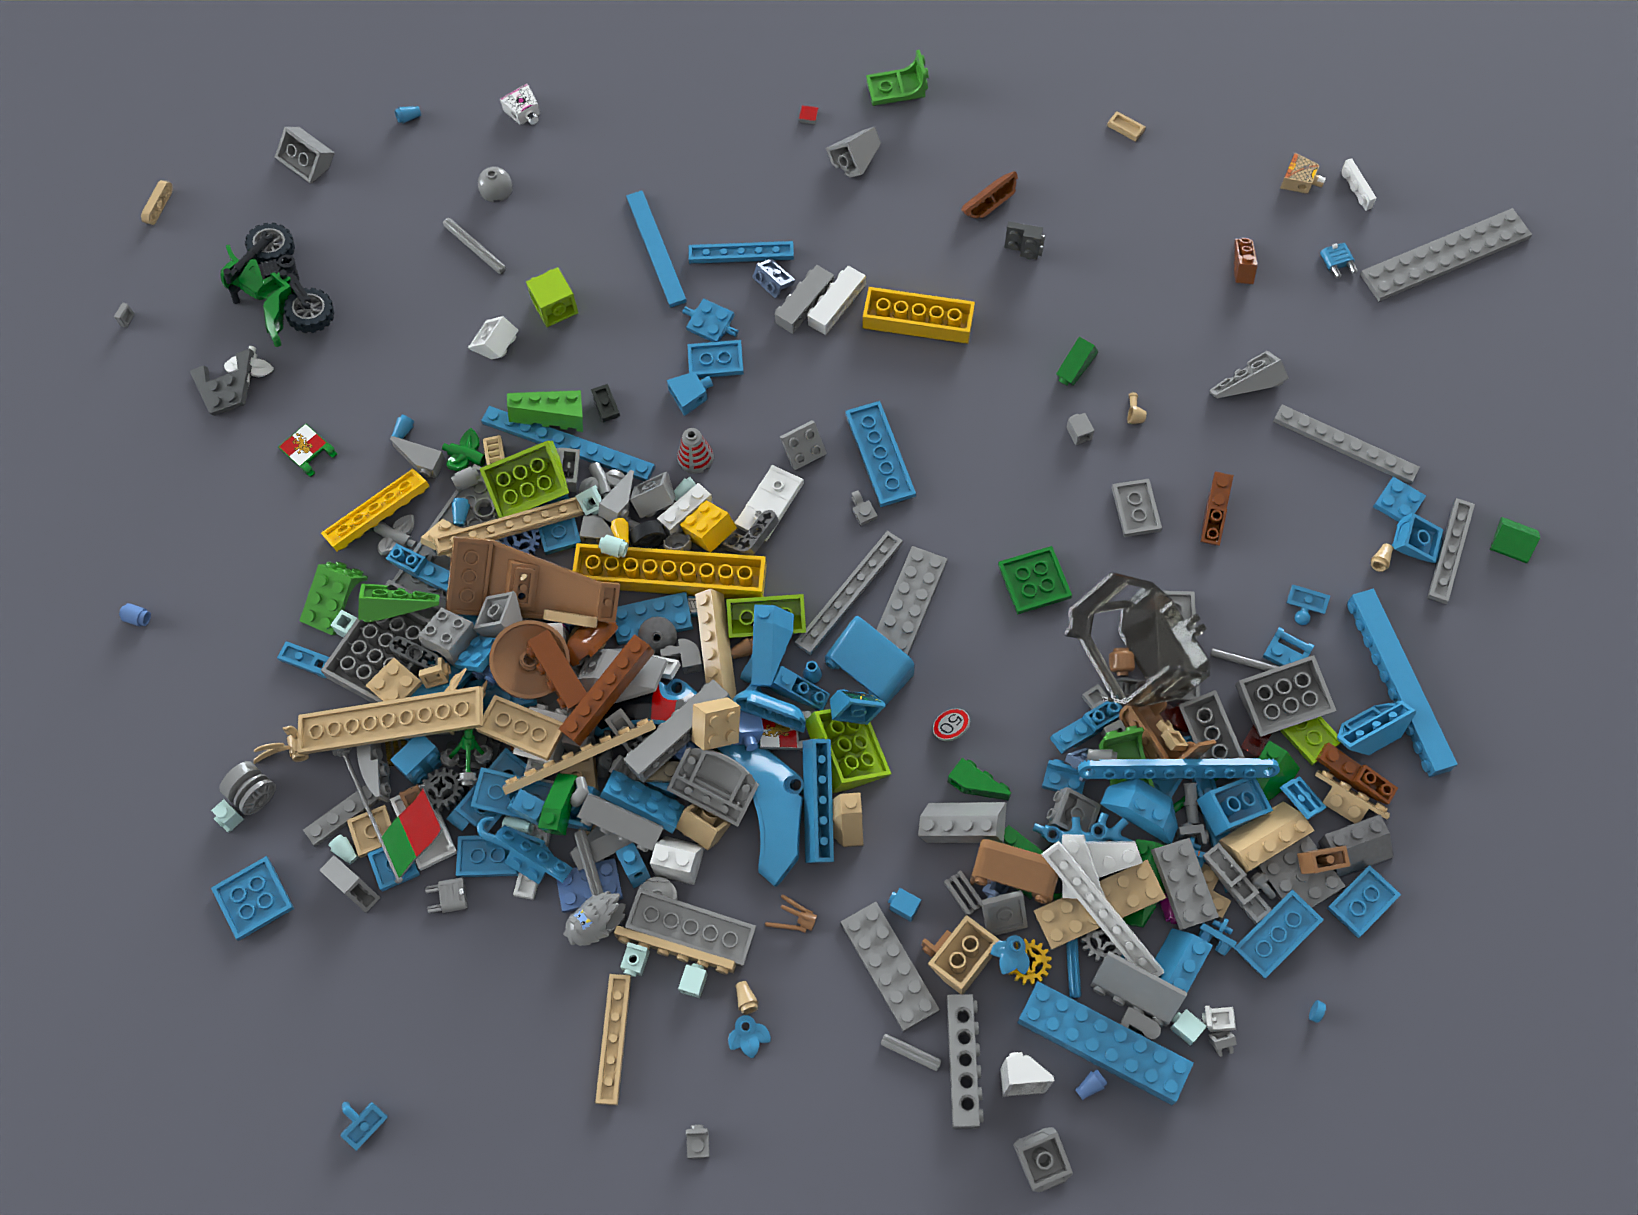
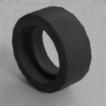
[629,521,666,549]

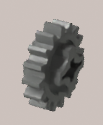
[420,768,465,812]

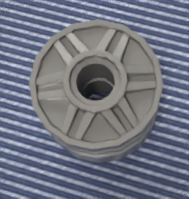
[219,761,276,815]

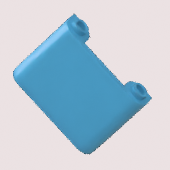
[825,616,915,706]

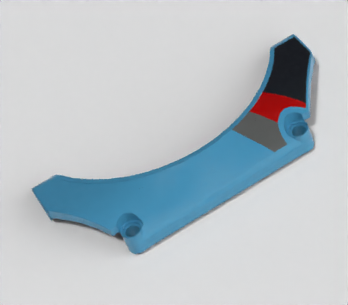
[594,679,804,887]

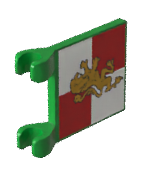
[278,424,338,477]

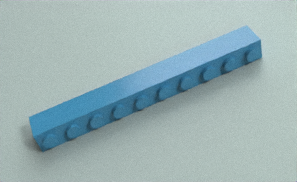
[1347,588,1458,777]

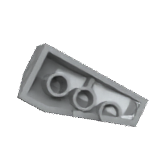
[1209,351,1289,398]

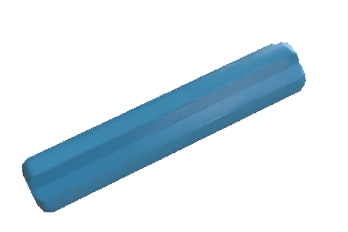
[1066,938,1081,998]

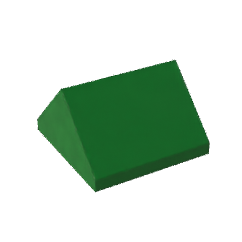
[1490,517,1540,563]

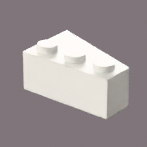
[1087,841,1143,877]

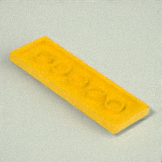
[321,469,430,552]

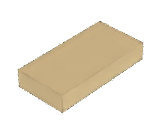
[1107,111,1145,142]

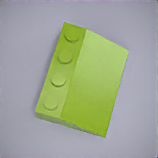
[480,441,569,518]
[805,709,891,793]

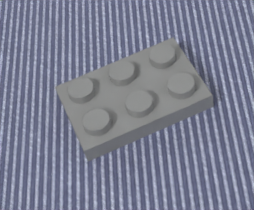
[1112,479,1162,537]

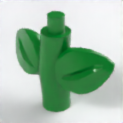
[442,428,486,471]

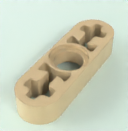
[141,180,173,225]
[543,609,598,628]

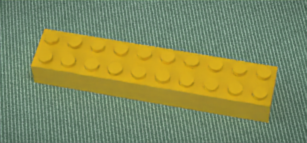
[572,543,767,599]

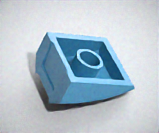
[1392,513,1443,563]

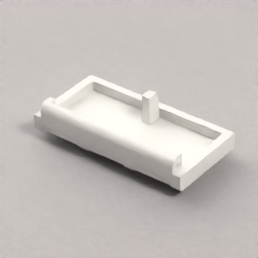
[734,465,804,542]
[390,783,457,871]

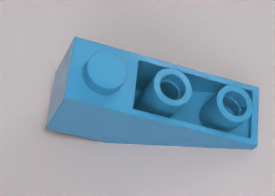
[767,666,830,711]

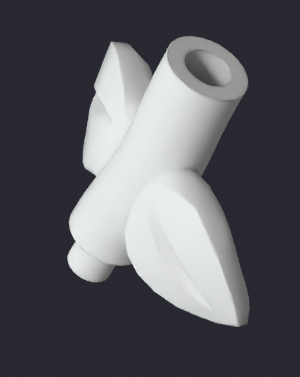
[224,346,274,388]

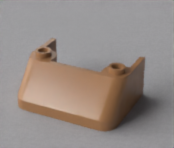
[1119,677,1217,759]
[970,839,1059,905]

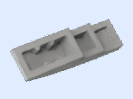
[1203,843,1272,925]

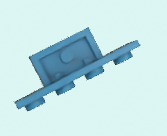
[493,825,573,884]

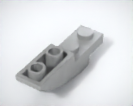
[356,743,391,802]

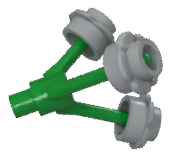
[440,729,493,786]

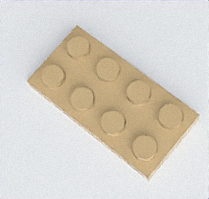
[476,695,563,761]

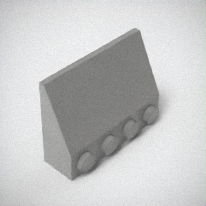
[1235,655,1337,737]
[1090,951,1188,1027]

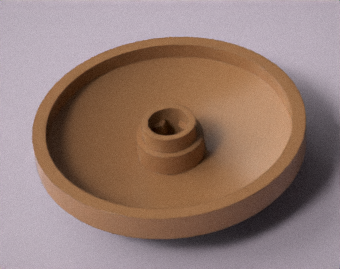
[489,620,570,700]

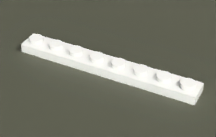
[1042,841,1164,977]

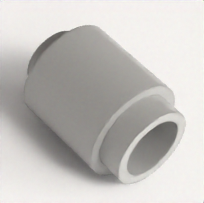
[451,466,480,491]

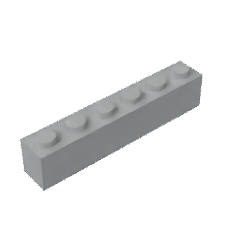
[623,679,731,783]

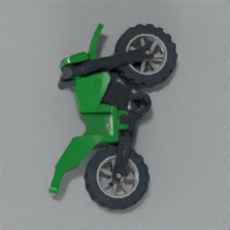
[220,223,334,347]

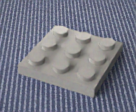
[1257,835,1346,908]

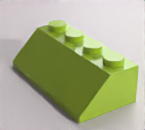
[726,594,806,638]

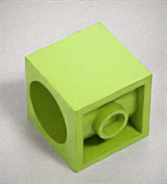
[526,267,578,328]

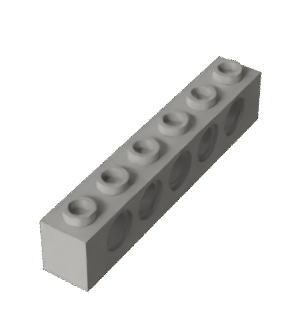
[947,994,983,1129]

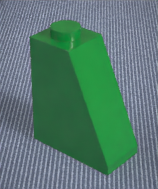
[1056,336,1099,386]

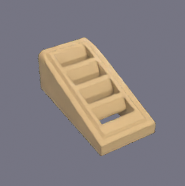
[483,435,505,465]

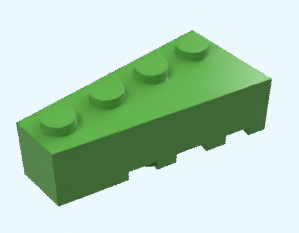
[507,390,583,432]

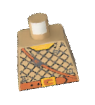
[1281,153,1326,194]

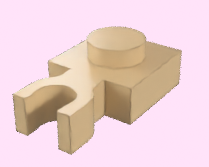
[1156,720,1189,751]

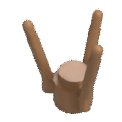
[765,895,817,933]

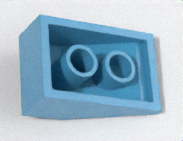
[1196,778,1273,837]

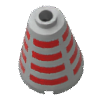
[677,428,714,474]

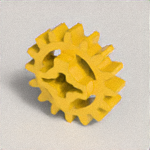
[1009,939,1052,986]

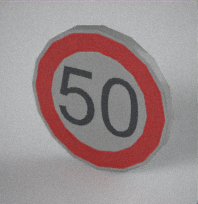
[932,708,970,741]

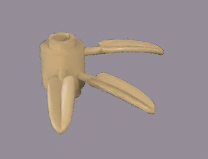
[254,726,309,764]

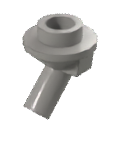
[1250,872,1276,900]

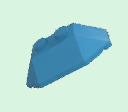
[1337,701,1416,756]
[1100,779,1178,844]

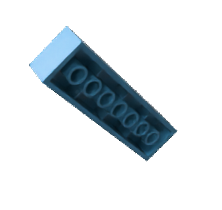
[1017,981,1194,1105]

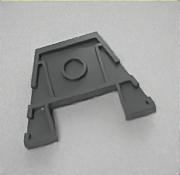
[190,348,254,416]

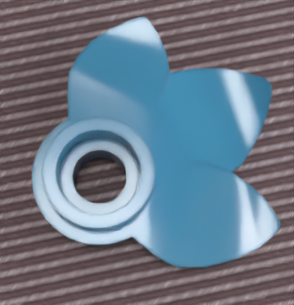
[990,935,1030,974]
[728,1015,771,1058]

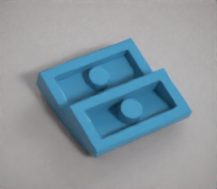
[1280,776,1327,820]

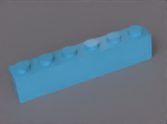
[802,739,834,863]

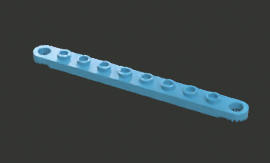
[1078,758,1280,779]

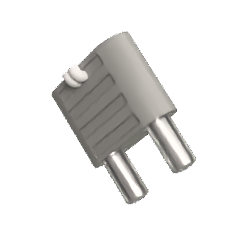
[425,877,468,913]

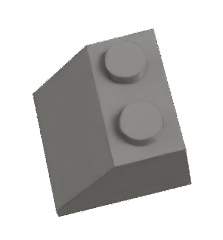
[630,471,675,518]
[473,591,523,638]

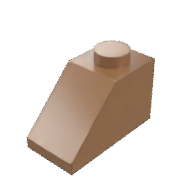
[1297,846,1350,874]

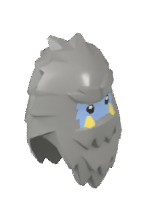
[563,891,626,946]

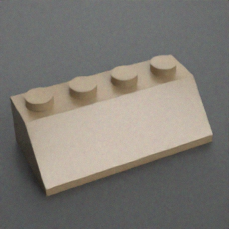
[1219,801,1314,873]

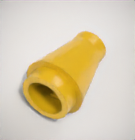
[610,518,629,544]

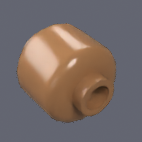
[1109,648,1135,676]

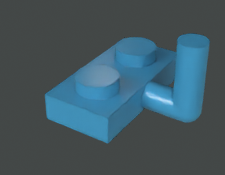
[340,1102,388,1151]

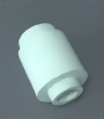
[599,535,629,558]

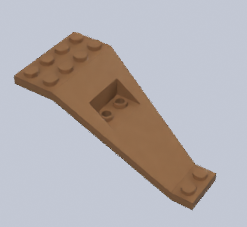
[445,536,620,622]

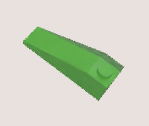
[358,584,440,622]

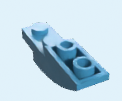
[386,543,449,592]
[1050,697,1123,754]

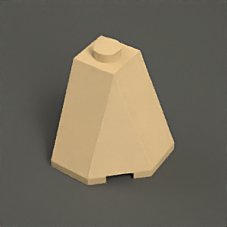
[832,793,863,847]

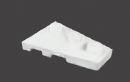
[1062,834,1105,899]

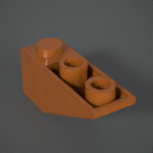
[1234,238,1258,284]

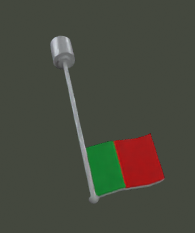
[332,747,443,884]

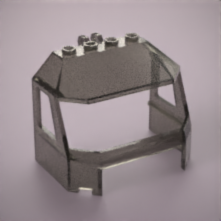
[1065,572,1210,707]

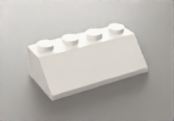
[1000,1052,1054,1096]

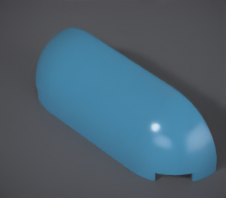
[732,690,806,733]

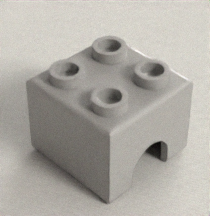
[418,607,478,667]

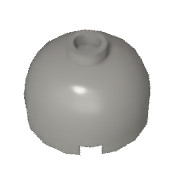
[478,167,513,202]

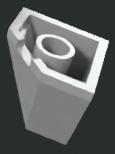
[826,127,881,178]

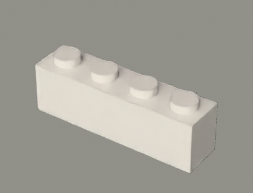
[807,266,866,335]

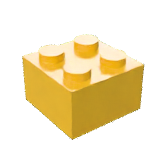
[680,500,737,553]

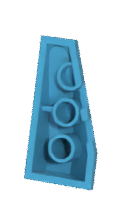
[751,605,794,687]

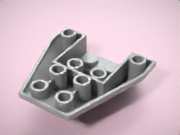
[578,648,668,704]

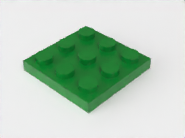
[998,546,1072,615]

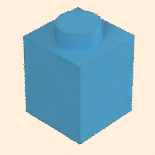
[888,888,921,922]

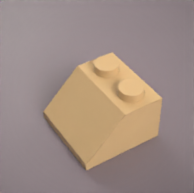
[676,803,731,850]

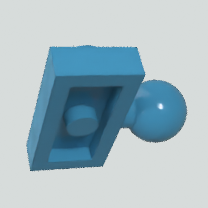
[1286,584,1330,626]

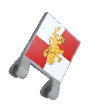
[759,711,811,751]

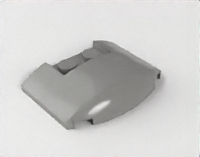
[666,748,759,827]

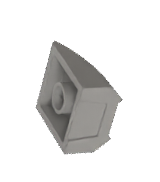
[1013,1127,1073,1192]

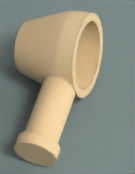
[1127,392,1146,424]

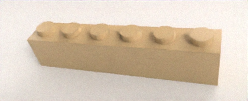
[695,588,737,700]

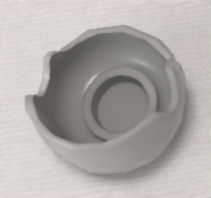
[663,533,692,551]

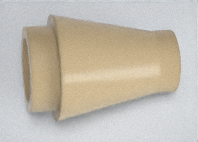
[1371,543,1393,572]
[735,981,759,1015]

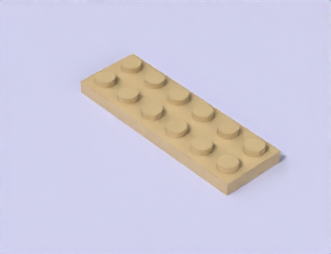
[1034,860,1166,950]

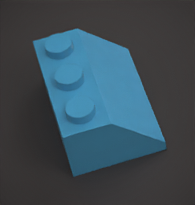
[1155,928,1213,992]

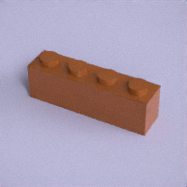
[526,629,587,712]

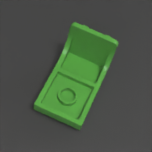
[866,50,929,106]
[299,562,368,635]
[1099,726,1154,787]

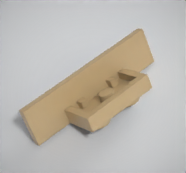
[1315,769,1390,823]

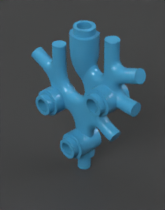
[1032,812,1133,844]

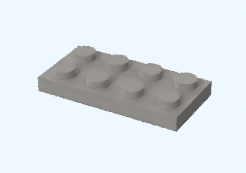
[1151,838,1219,930]

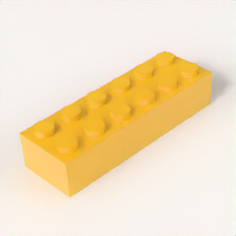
[863,287,975,344]

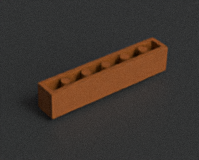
[559,634,655,746]

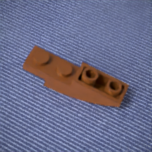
[1201,471,1234,546]
[1316,742,1398,805]

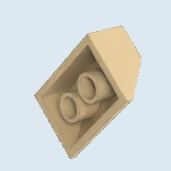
[928,915,1000,995]

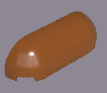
[961,171,1018,218]
[567,621,618,667]

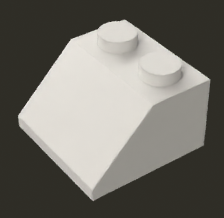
[468,316,518,359]

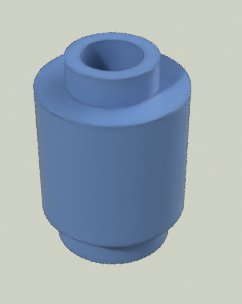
[119,603,151,627]

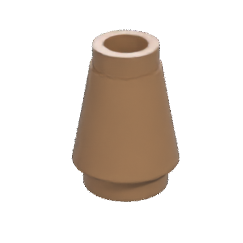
[731,637,753,659]

